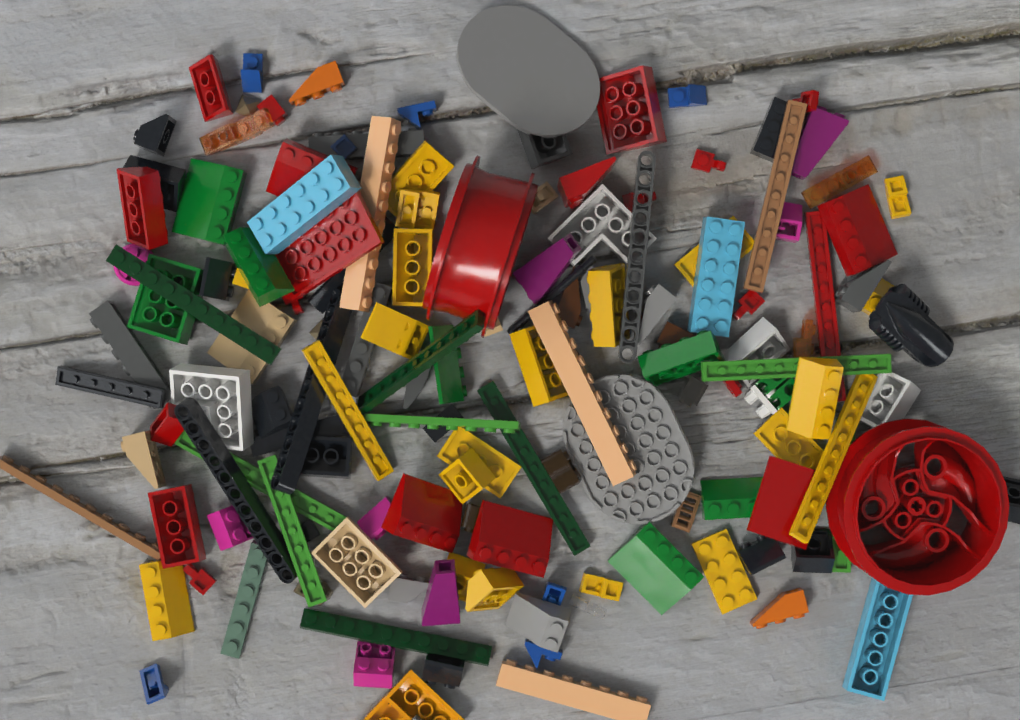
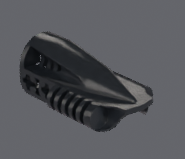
[869,284,954,367]

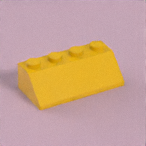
[392,228,433,307]
[587,263,630,347]
[509,326,568,407]
[786,357,844,440]
[139,560,195,641]

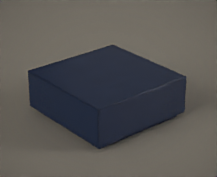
[330,134,358,160]

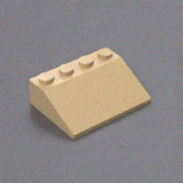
[207,289,297,384]
[311,516,403,608]

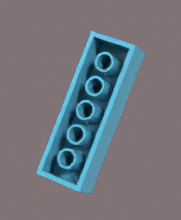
[247,155,362,254]
[687,217,745,337]
[842,578,913,701]

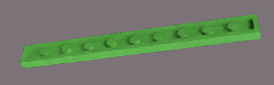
[701,354,892,382]
[174,430,351,531]

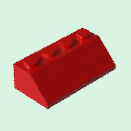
[117,167,168,250]
[148,484,206,569]

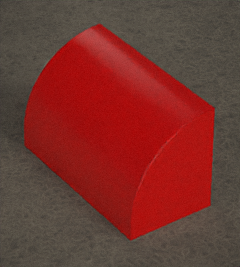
[150,402,184,447]

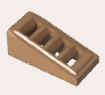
[670,491,701,533]

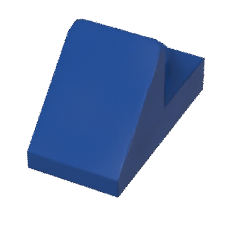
[241,53,263,93]
[667,84,707,108]
[397,100,437,129]
[542,582,567,606]
[524,639,563,668]
[139,663,169,705]

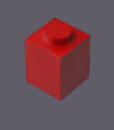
[257,94,288,127]

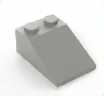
[638,284,677,345]
[505,592,571,653]

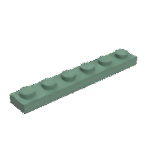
[220,542,267,659]

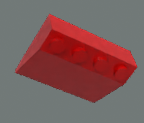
[597,65,667,155]
[266,138,358,196]
[557,156,616,209]
[817,184,898,276]
[747,456,815,550]
[381,473,462,553]
[466,500,553,578]

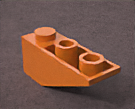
[289,61,345,106]
[750,588,809,629]

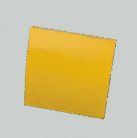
[395,189,440,231]

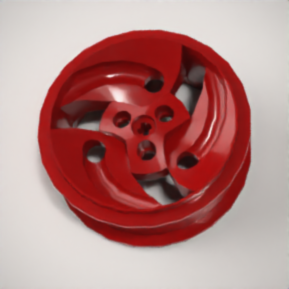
[422,155,539,338]
[826,418,1009,595]

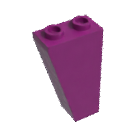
[791,106,849,180]
[513,233,581,304]
[422,559,460,626]

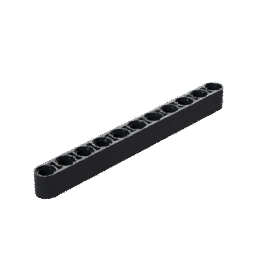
[271,289,352,495]
[174,397,298,584]

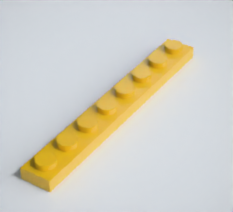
[301,340,394,481]

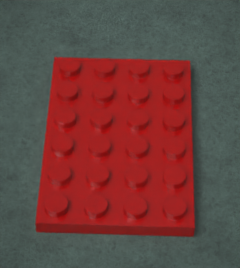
[275,191,384,300]

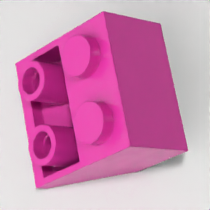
[776,202,802,243]
[357,496,392,541]
[207,505,253,551]
[353,641,396,689]

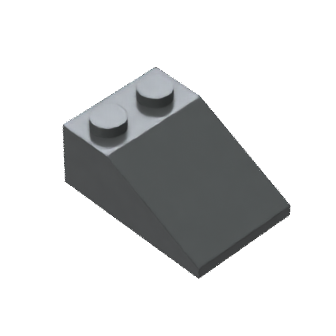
[834,260,892,313]

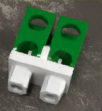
[743,378,795,419]

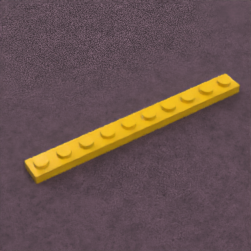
[789,374,878,544]

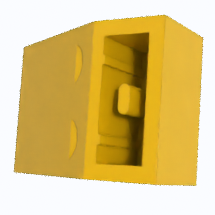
[361,302,429,359]

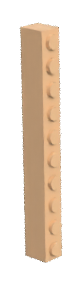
[339,116,401,312]
[528,300,637,486]

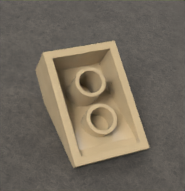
[121,431,166,489]

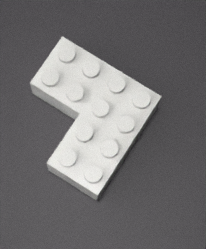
[547,184,657,267]
[169,363,254,451]

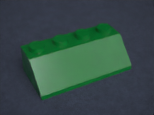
[223,227,295,307]
[637,330,725,386]
[700,477,763,520]

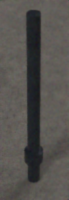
[507,255,597,334]

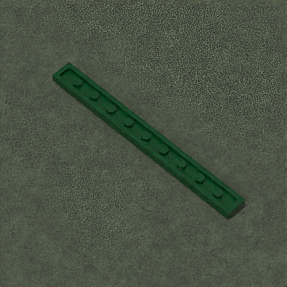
[106,244,282,365]
[356,309,484,415]
[477,381,591,556]
[300,608,492,666]

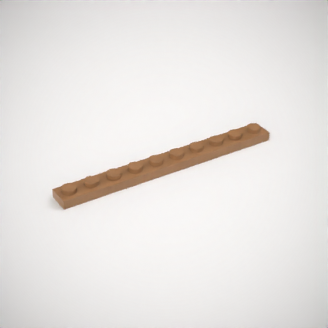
[743,99,807,293]
[0,455,161,561]

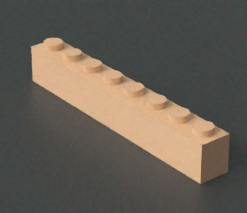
[496,659,651,720]

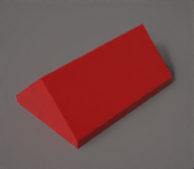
[189,54,234,122]

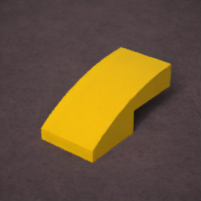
[884,175,911,219]
[579,572,623,601]

